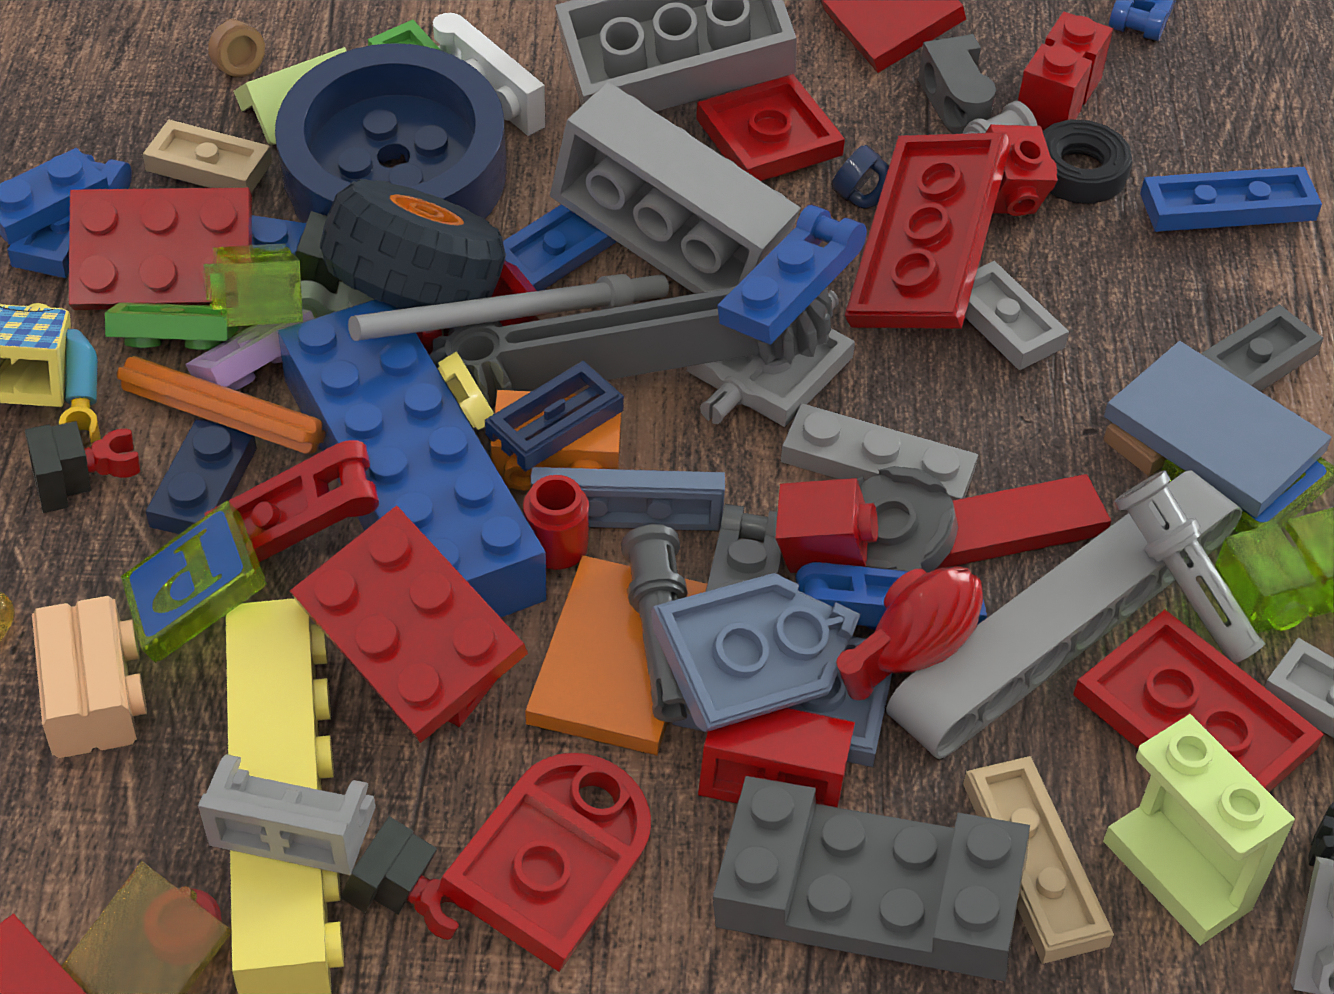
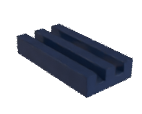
[485,360,624,472]

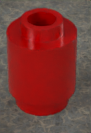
[523,475,589,570]

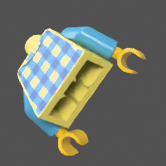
[0,303,101,445]

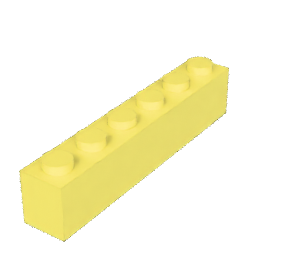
[225,598,344,994]

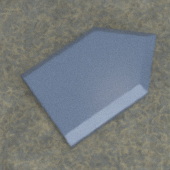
[651,573,861,732]

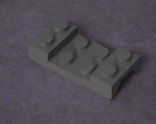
[713,776,1030,982]

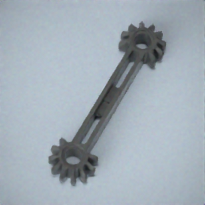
[429,287,833,416]

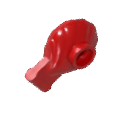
[836,567,983,700]

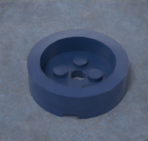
[275,43,507,223]

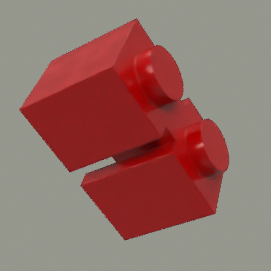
[1018,11,1113,131]

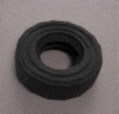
[1042,119,1132,204]

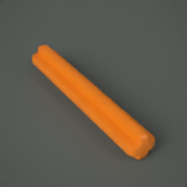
[116,356,326,455]

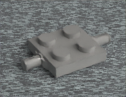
[686,288,855,427]

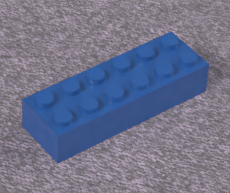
[278,299,546,618]

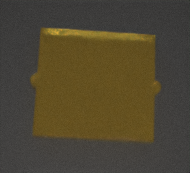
[61,861,232,994]

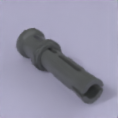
[621,524,691,722]

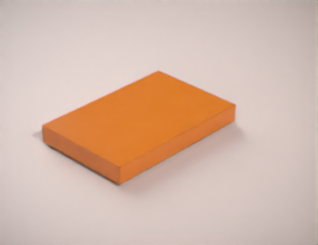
[525,555,708,756]

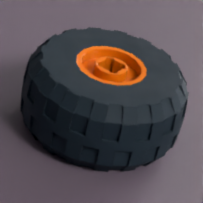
[320,179,507,309]

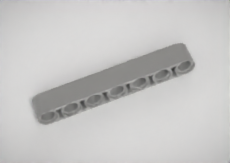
[886,470,1242,759]

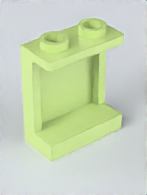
[1103,714,1295,945]

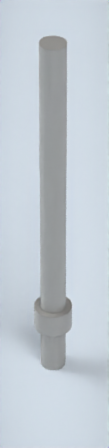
[348,274,669,341]

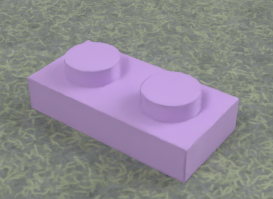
[186,307,315,390]

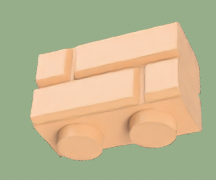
[32,596,147,758]

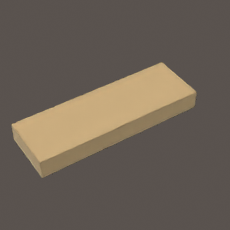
[963,756,1114,964]

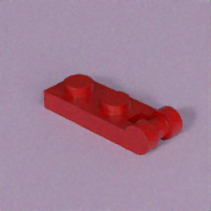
[204,440,379,571]

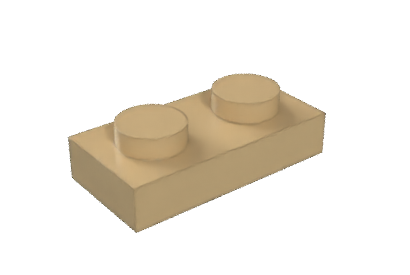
[143,119,272,193]

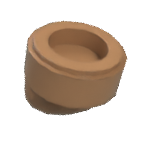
[208,19,265,77]

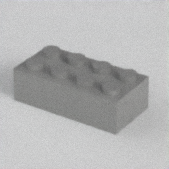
[555,0,797,112]
[550,81,801,294]

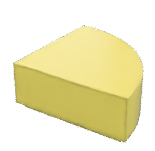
[438,351,494,430]

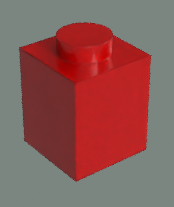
[775,478,878,573]

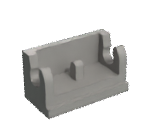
[198,754,376,875]

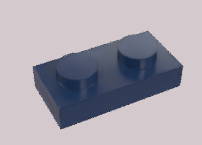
[146,419,257,539]

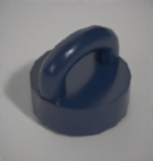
[831,145,889,208]

